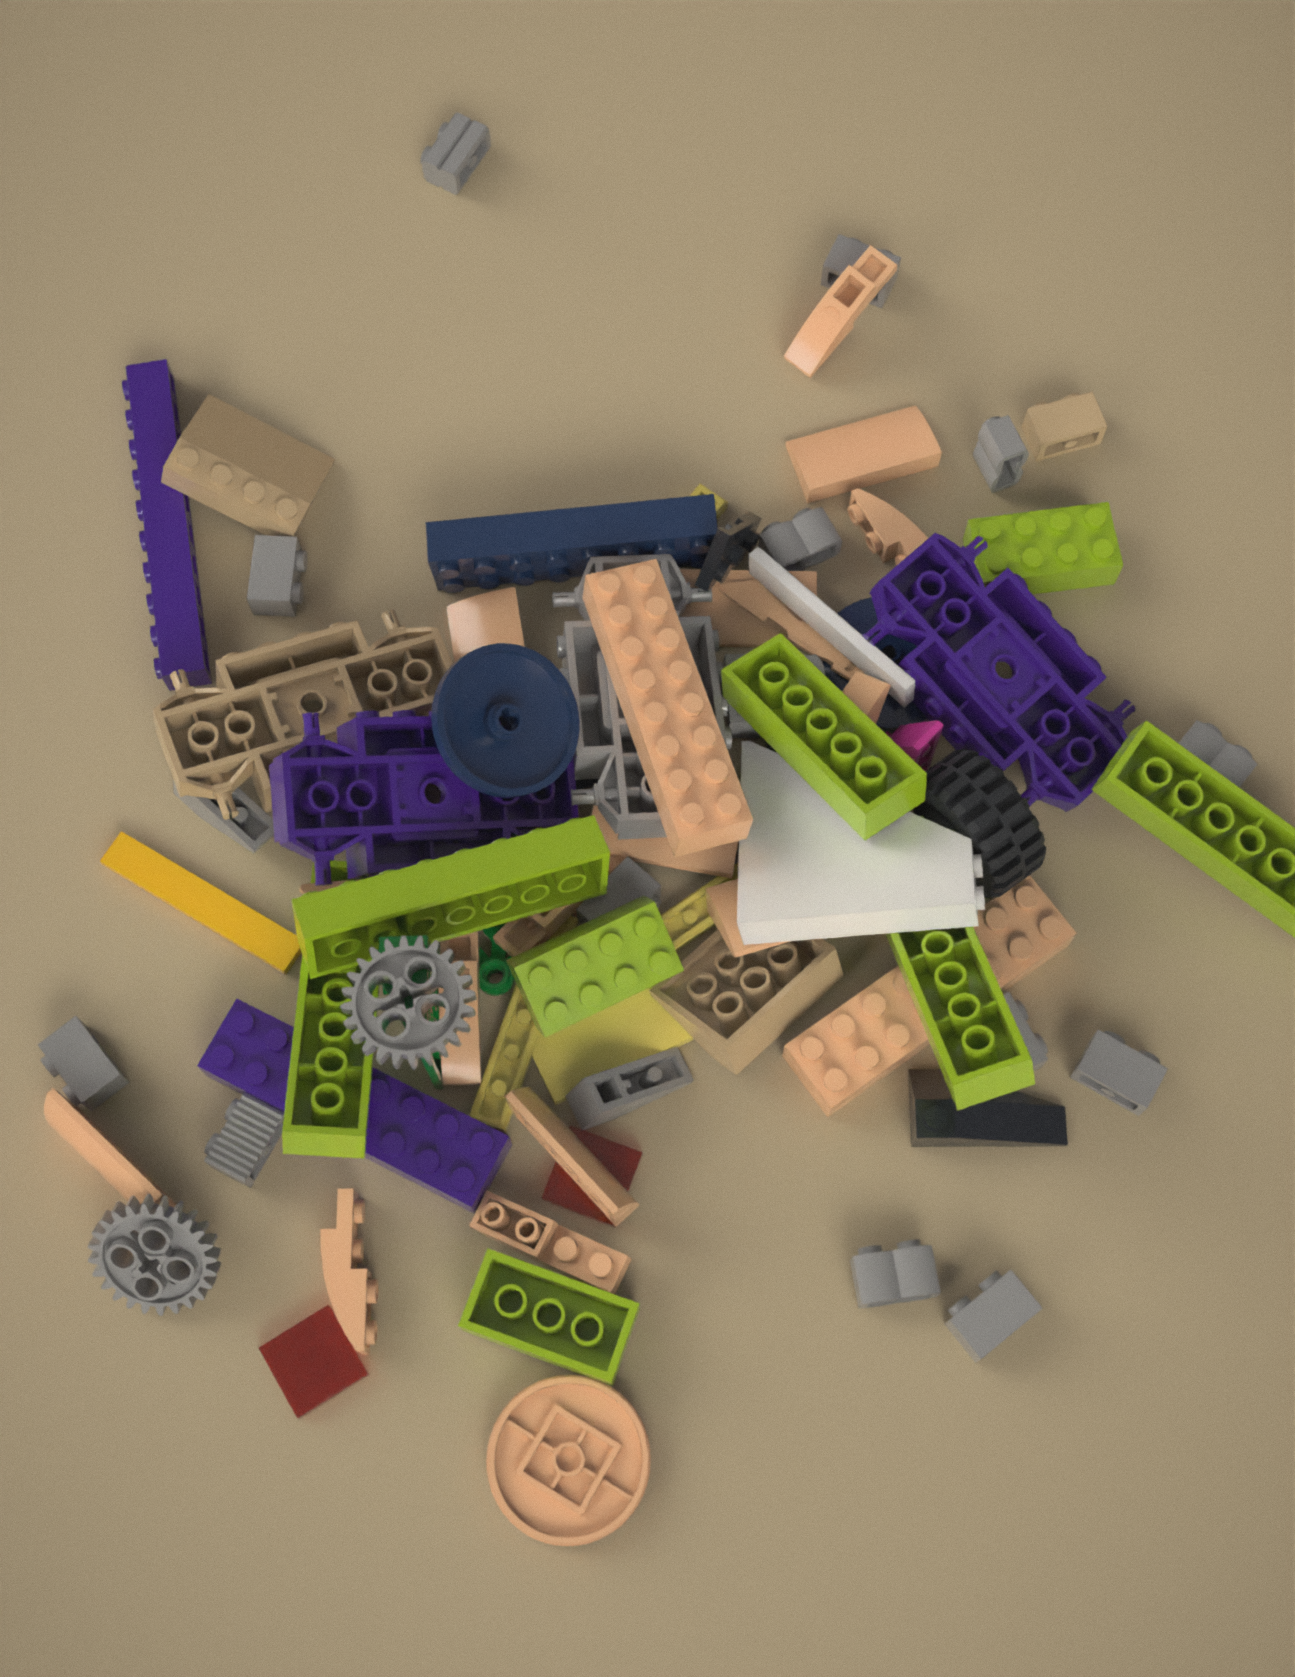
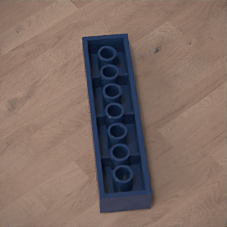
[425,494,718,593]

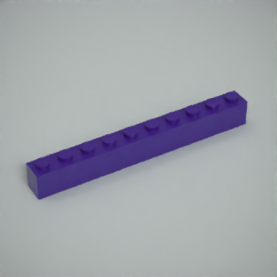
[122,359,212,691]

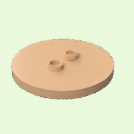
[486,1375,651,1546]

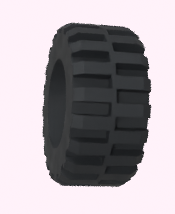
[912,749,1046,898]

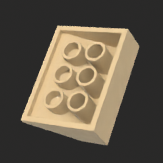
[161,394,335,537]
[649,930,844,1076]

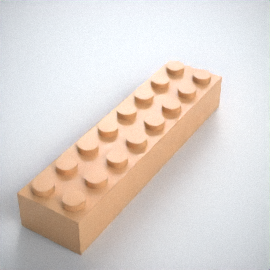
[583,559,753,858]
[782,875,1077,1117]

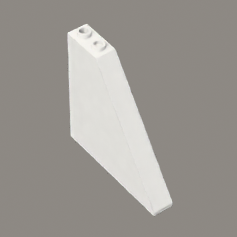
[737,741,985,945]

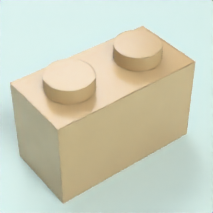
[1022,391,1107,462]

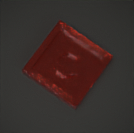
[541,1125,643,1228]
[259,1304,369,1419]

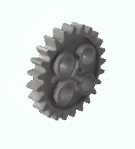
[340,935,476,1070]
[88,1194,222,1316]

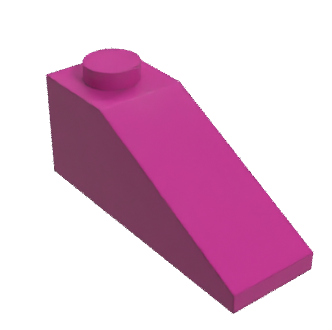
[885,720,944,771]

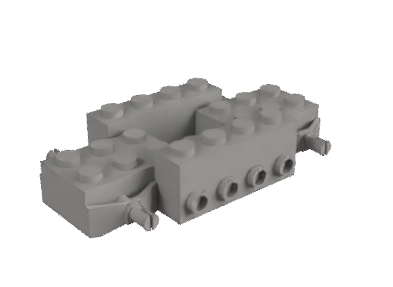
[552,554,732,840]

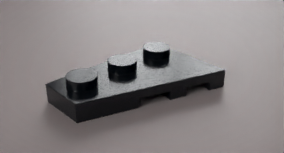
[695,512,762,592]

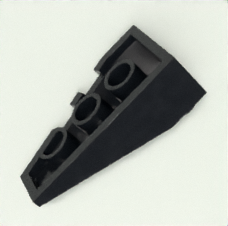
[908,1069,1068,1147]

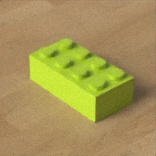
[963,502,1123,595]
[506,895,684,1038]
[458,1248,640,1386]

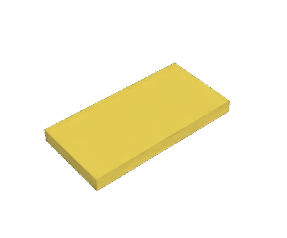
[522,984,693,1106]

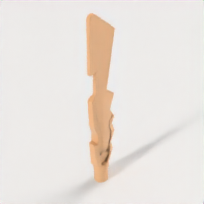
[719,579,864,681]

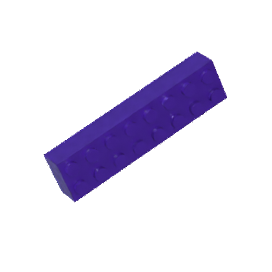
[197,998,512,1214]

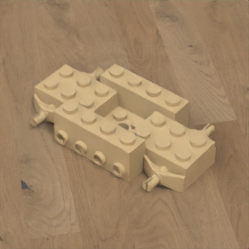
[153,610,453,820]

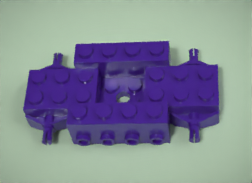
[862,533,1136,812]
[269,710,579,886]

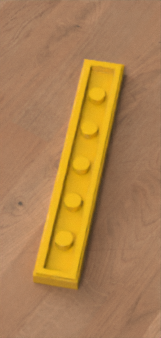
[100,831,301,975]

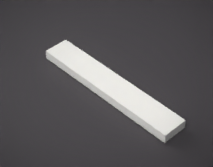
[749,547,915,708]

